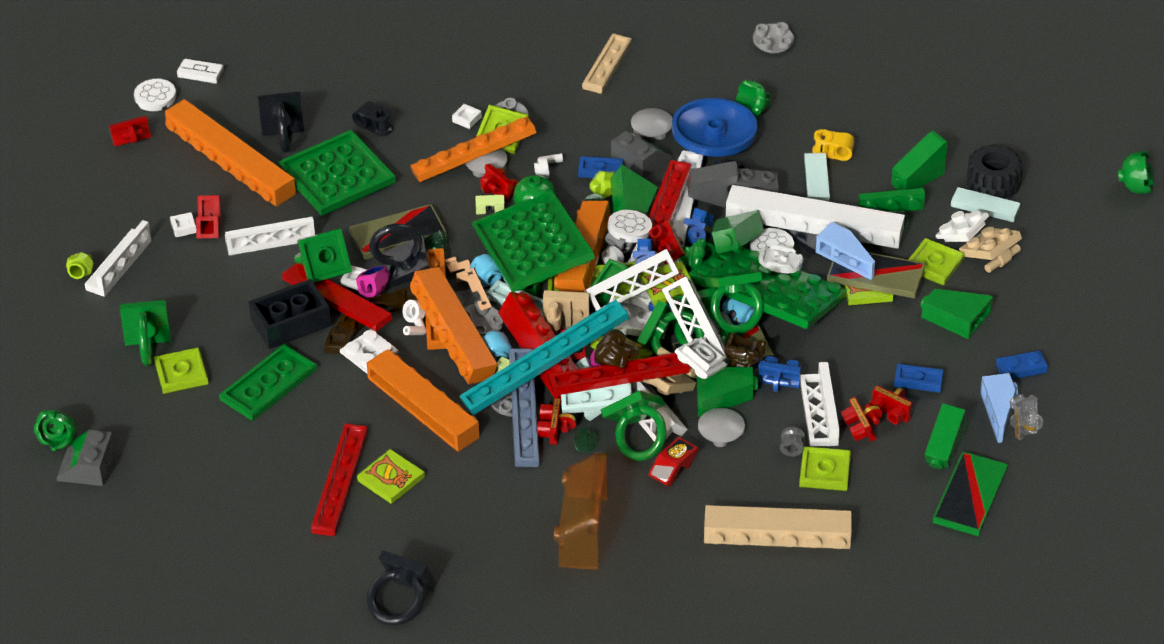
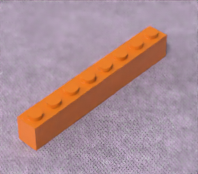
[165,99,296,207]

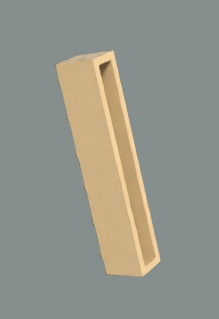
[704,505,851,549]

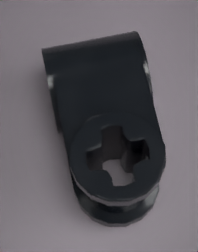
[352,101,393,136]

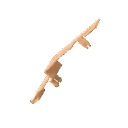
[445,257,492,311]

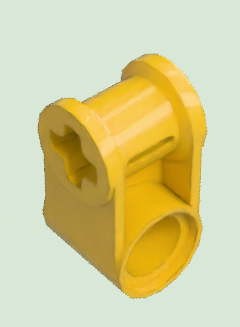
[812,129,855,161]

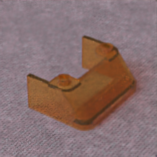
[554,453,608,569]

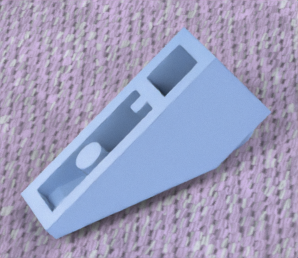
[816,222,875,280]
[980,373,1018,443]

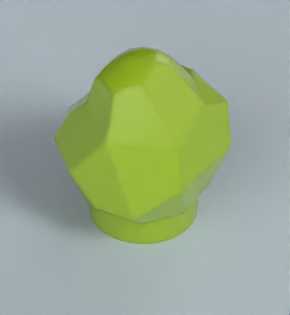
[589,171,615,198]
[66,252,94,279]

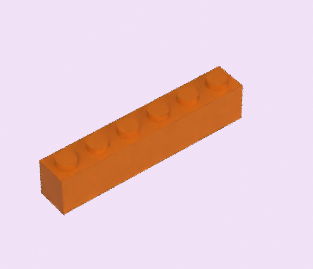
[554,201,611,293]
[410,267,497,385]
[366,349,479,452]

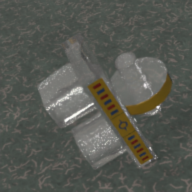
[1010,394,1043,440]

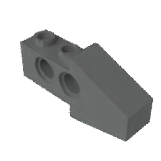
[687,161,779,207]

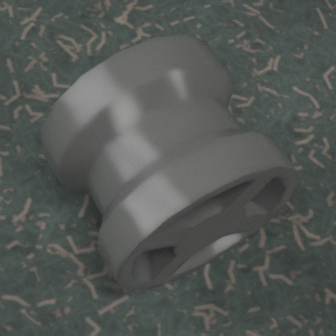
[780,427,804,457]

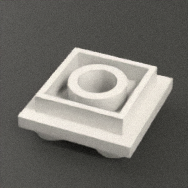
[935,210,989,242]
[340,329,398,373]
[675,338,727,379]

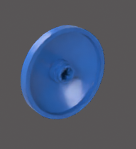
[672,98,757,157]

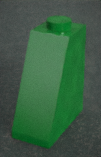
[891,131,947,190]
[610,164,658,215]
[712,210,764,254]
[920,289,993,340]
[697,367,758,417]
[925,403,968,469]

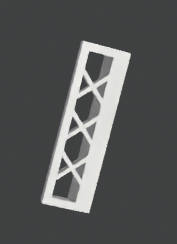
[225,217,315,255]
[85,220,151,297]
[584,249,679,311]
[662,277,731,363]
[800,362,839,447]
[631,381,687,442]

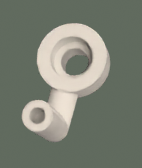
[534,153,563,179]
[403,300,426,335]

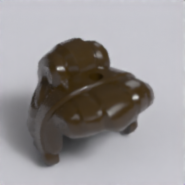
[594,329,639,369]
[725,333,767,367]

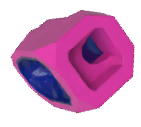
[356,266,390,297]

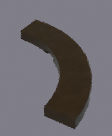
[324,287,418,354]

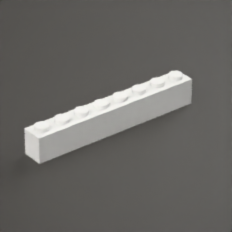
[726,185,905,249]

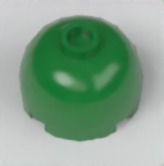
[1118,150,1154,194]
[513,175,556,205]

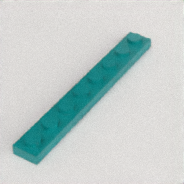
[460,299,629,415]

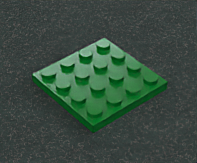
[277,130,396,216]

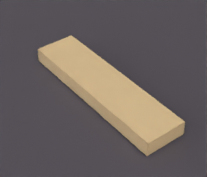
[583,34,632,94]

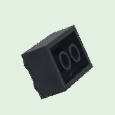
[248,279,331,349]

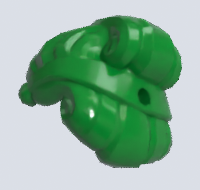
[735,80,771,118]
[678,238,716,272]
[34,409,77,451]

